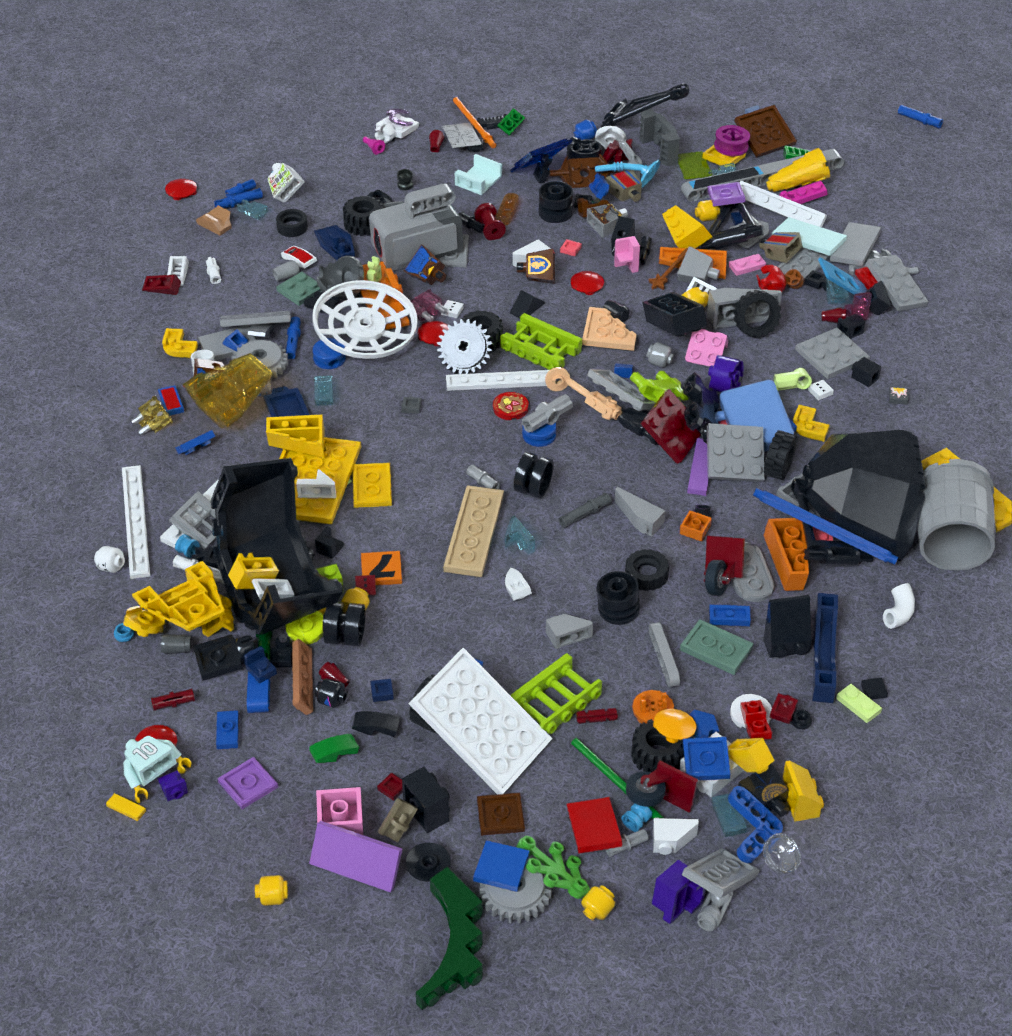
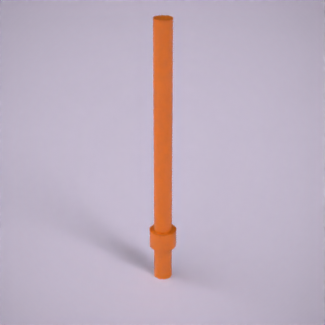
[453,97,496,149]

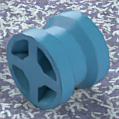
[175,534,200,558]

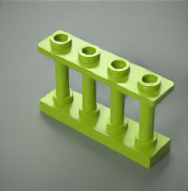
[510,653,602,734]

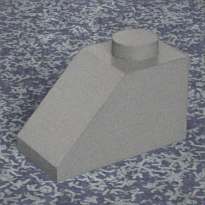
[546,614,593,649]

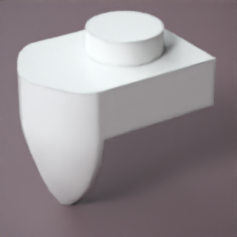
[505,568,532,601]

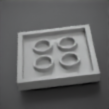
[795,328,870,379]
[707,423,764,482]

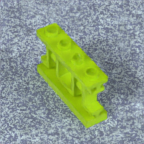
[500,313,582,370]

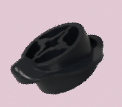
[566,137,605,159]

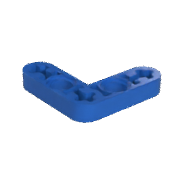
[728,786,783,863]

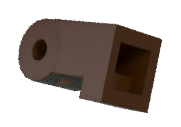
[577,198,610,217]

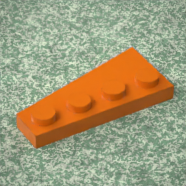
[659,247,727,279]

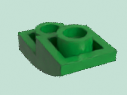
[498,108,525,136]
[309,734,359,763]

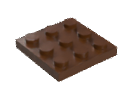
[734,105,797,158]

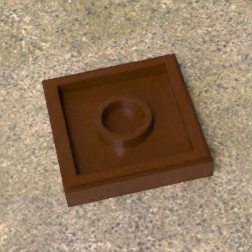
[477,793,525,836]

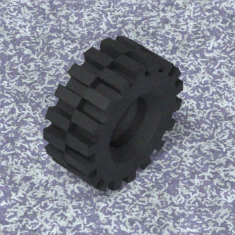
[764,430,798,480]

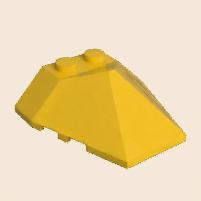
[132,561,225,631]

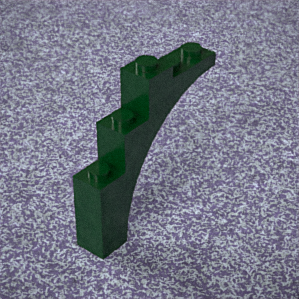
[415,867,483,1010]

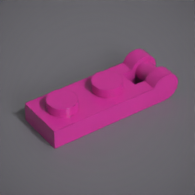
[779,180,828,204]

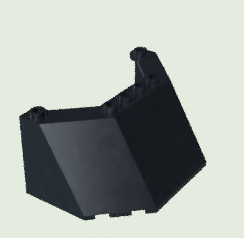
[211,458,343,635]

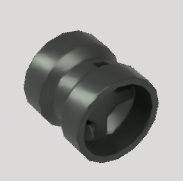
[397,169,413,191]

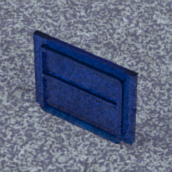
[510,138,572,173]

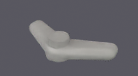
[618,140,642,179]

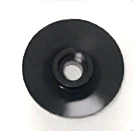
[406,843,451,882]

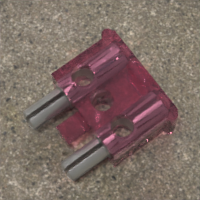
[410,289,447,322]

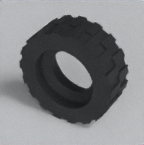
[625,549,669,591]

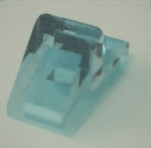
[505,515,535,555]

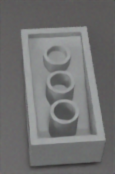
[707,288,782,329]

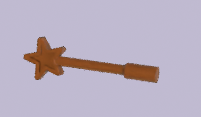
[649,248,688,290]

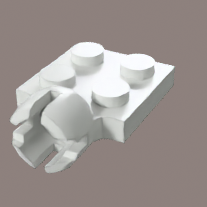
[375,113,419,143]

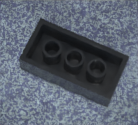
[643,292,707,337]

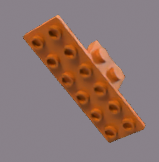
[360,261,410,330]

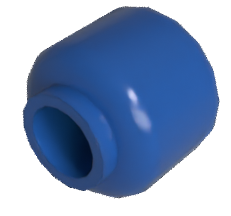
[573,120,597,140]

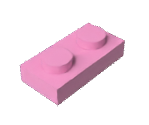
[729,254,767,276]

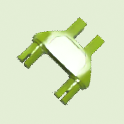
[630,371,689,406]

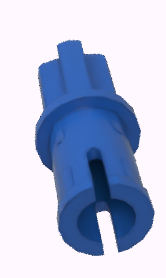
[225,179,256,197]

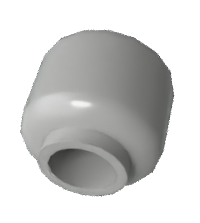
[646,342,674,368]

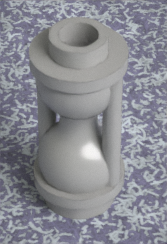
[697,892,733,931]

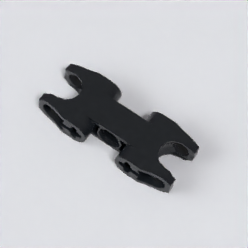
[683,372,719,444]

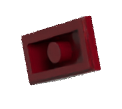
[142,275,181,295]

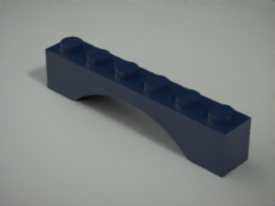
[812,593,838,703]

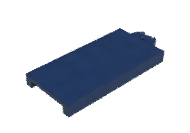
[263,386,310,417]

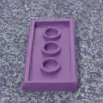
[309,821,402,892]

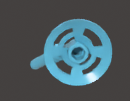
[595,160,661,188]

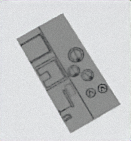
[442,122,481,148]

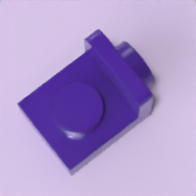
[158,770,188,801]

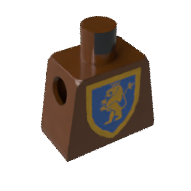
[517,249,555,284]

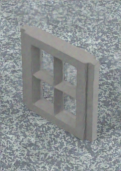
[169,491,216,550]

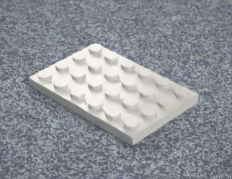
[408,648,552,794]

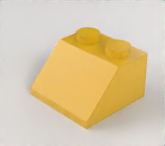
[782,760,824,822]

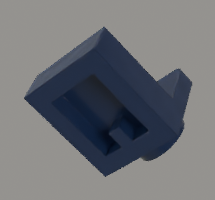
[244,646,277,684]

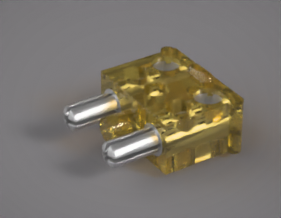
[131,396,173,436]

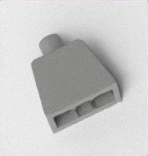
[677,246,720,283]

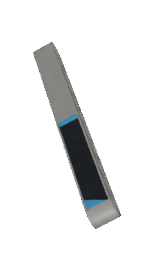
[681,149,844,202]

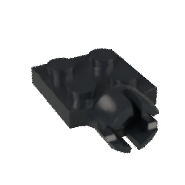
[193,634,256,681]

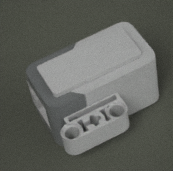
[369,184,463,271]

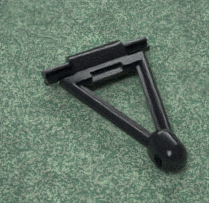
[601,84,690,128]
[698,202,764,250]
[791,478,874,565]

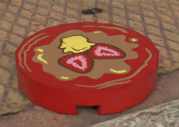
[493,392,528,420]

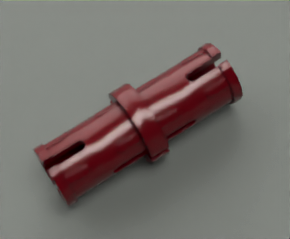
[151,688,195,711]

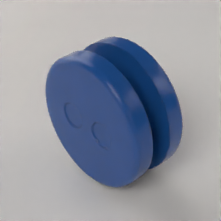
[313,338,346,369]
[522,422,556,447]

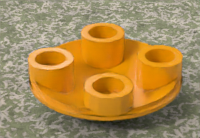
[653,709,696,743]

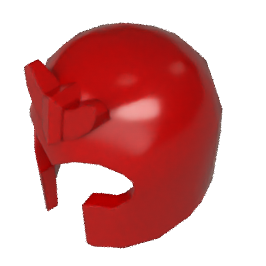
[756,265,786,292]

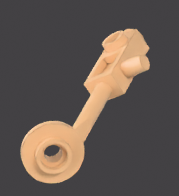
[545,367,622,420]

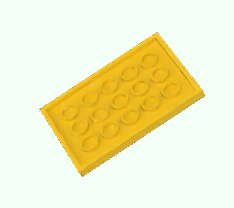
[279,437,361,524]

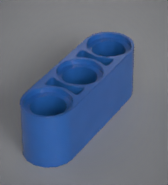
[247,672,270,713]

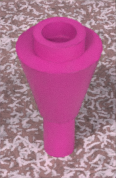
[363,137,385,155]

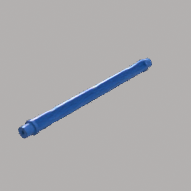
[753,488,898,565]

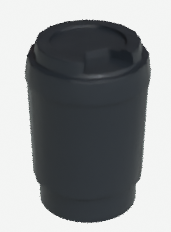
[603,300,630,322]

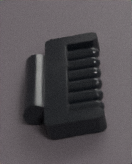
[477,114,507,130]

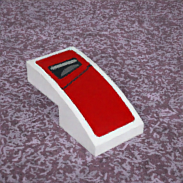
[281,246,317,268]

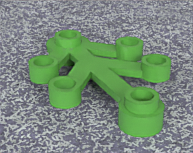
[516,836,590,899]

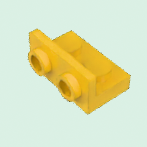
[202,594,234,637]

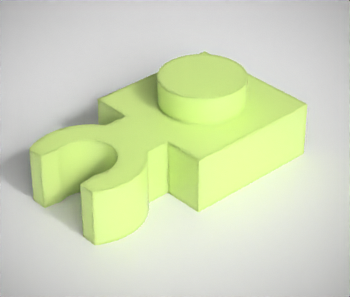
[366,256,382,282]

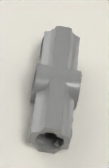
[522,394,573,433]

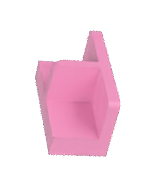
[614,236,640,273]

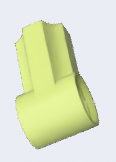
[774,368,812,390]

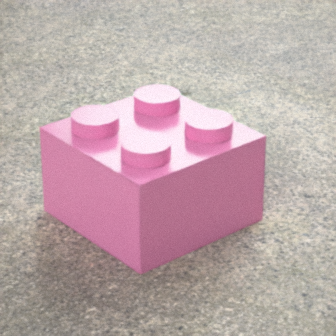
[316,787,364,835]

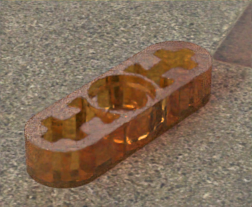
[496,193,519,226]

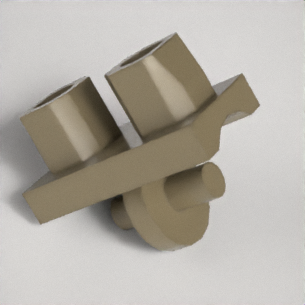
[378,798,418,842]

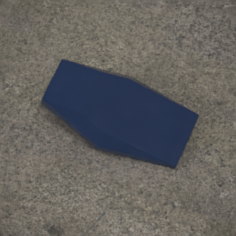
[314,225,355,260]

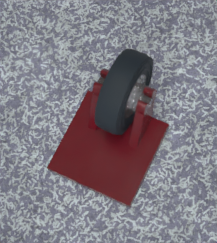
[704,535,745,596]
[626,761,698,813]

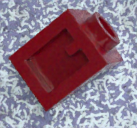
[769,693,798,724]

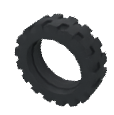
[733,290,781,338]

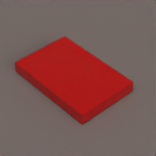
[566,797,622,854]

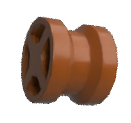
[785,269,804,289]

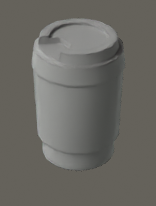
[272,260,300,282]

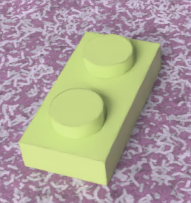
[836,684,882,723]

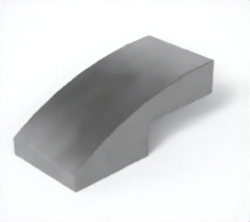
[248,324,275,338]

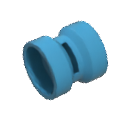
[621,803,652,832]

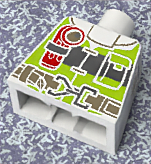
[268,163,304,203]

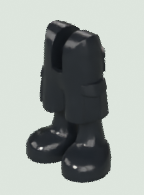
[617,407,659,445]

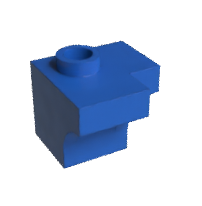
[687,710,720,739]

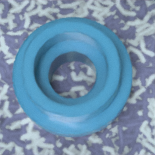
[114,623,134,642]

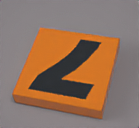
[361,551,402,585]

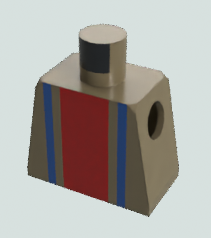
[606,170,642,202]
[759,232,803,263]

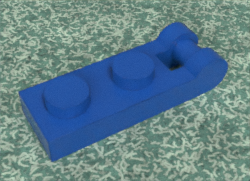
[589,173,610,199]

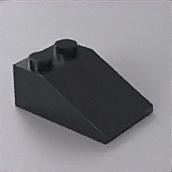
[763,595,811,658]

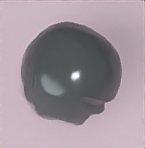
[317,256,364,300]

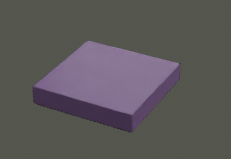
[707,182,745,206]
[217,757,278,809]

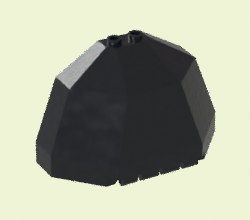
[802,430,926,561]

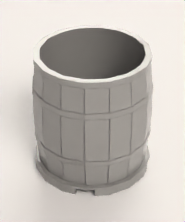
[917,459,996,571]

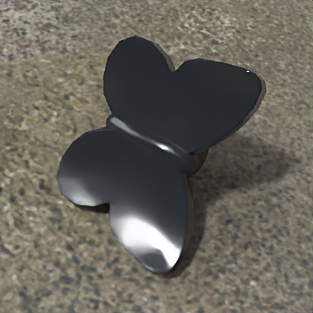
[304,291,340,314]

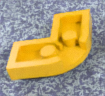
[162,328,198,358]
[793,405,829,442]

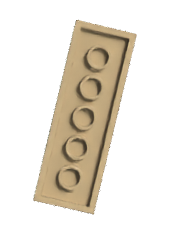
[443,485,504,577]

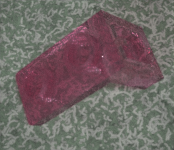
[844,292,872,320]

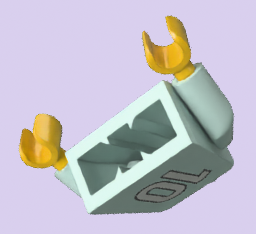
[123,736,191,803]

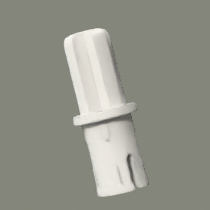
[206,257,221,284]

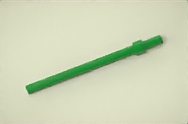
[571,738,664,820]

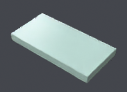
[772,217,847,256]

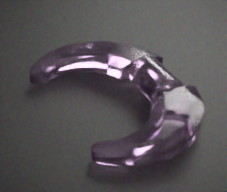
[386,109,413,126]

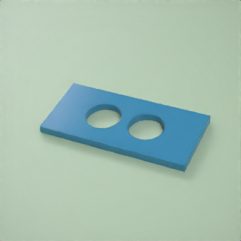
[818,257,867,299]

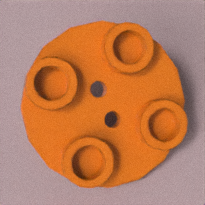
[632,690,674,723]

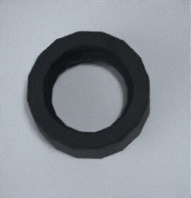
[276,209,308,237]

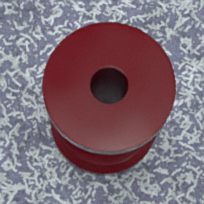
[474,203,506,241]

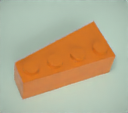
[763,518,809,591]

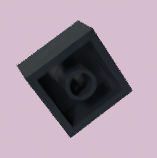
[402,767,450,833]

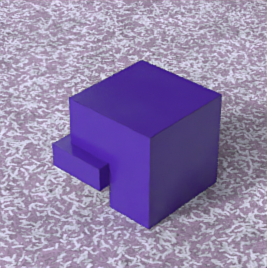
[652,860,705,924]

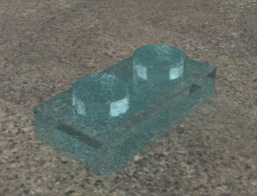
[314,375,333,405]
[711,794,747,837]

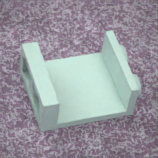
[455,154,502,195]

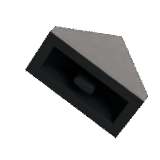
[510,290,545,318]

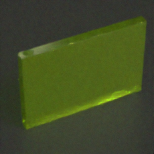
[678,151,712,180]

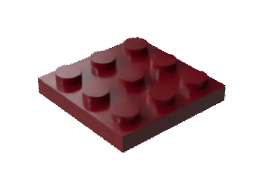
[641,389,701,464]

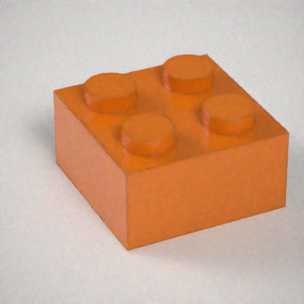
[680,510,712,542]

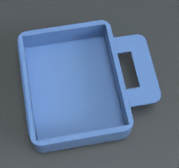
[714,380,794,452]

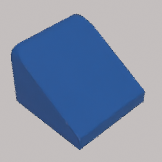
[222,329,249,352]
[614,363,633,378]

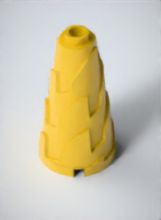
[766,148,830,192]

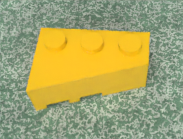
[662,205,712,249]
[266,415,324,457]

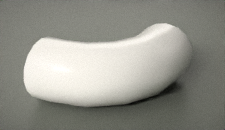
[883,583,915,629]

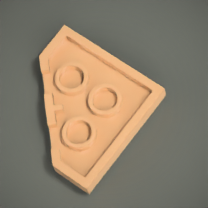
[582,307,636,351]

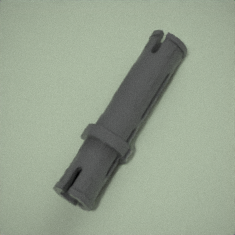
[558,493,611,528]

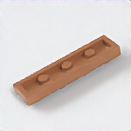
[292,639,313,715]

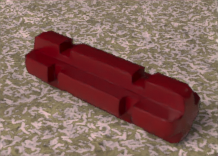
[576,708,618,724]

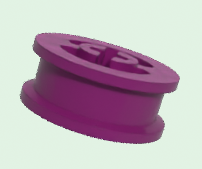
[714,125,750,156]

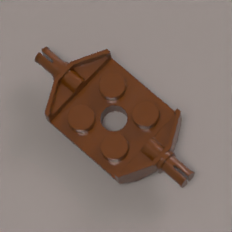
[549,154,620,188]

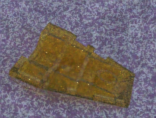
[183,353,273,428]

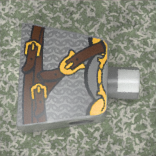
[587,204,628,238]

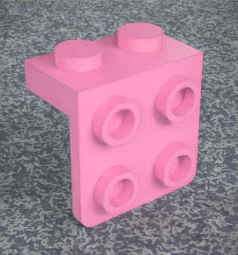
[685,329,728,367]

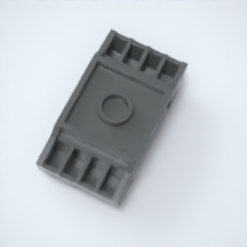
[639,108,680,166]

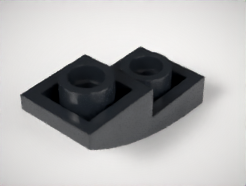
[352,711,399,737]

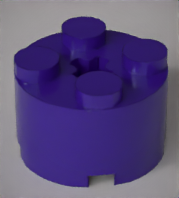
[708,355,744,392]

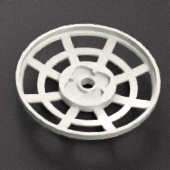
[312,280,417,359]

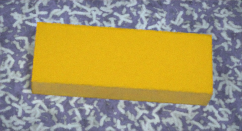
[106,793,146,821]

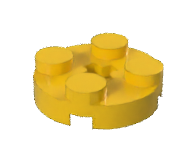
[123,606,165,637]

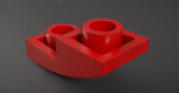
[740,700,772,740]

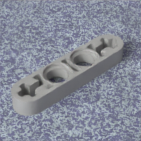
[649,622,680,688]

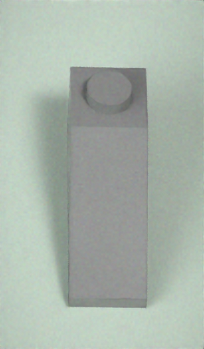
[615,487,665,537]

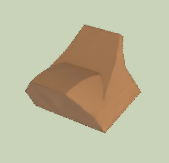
[196,205,232,236]

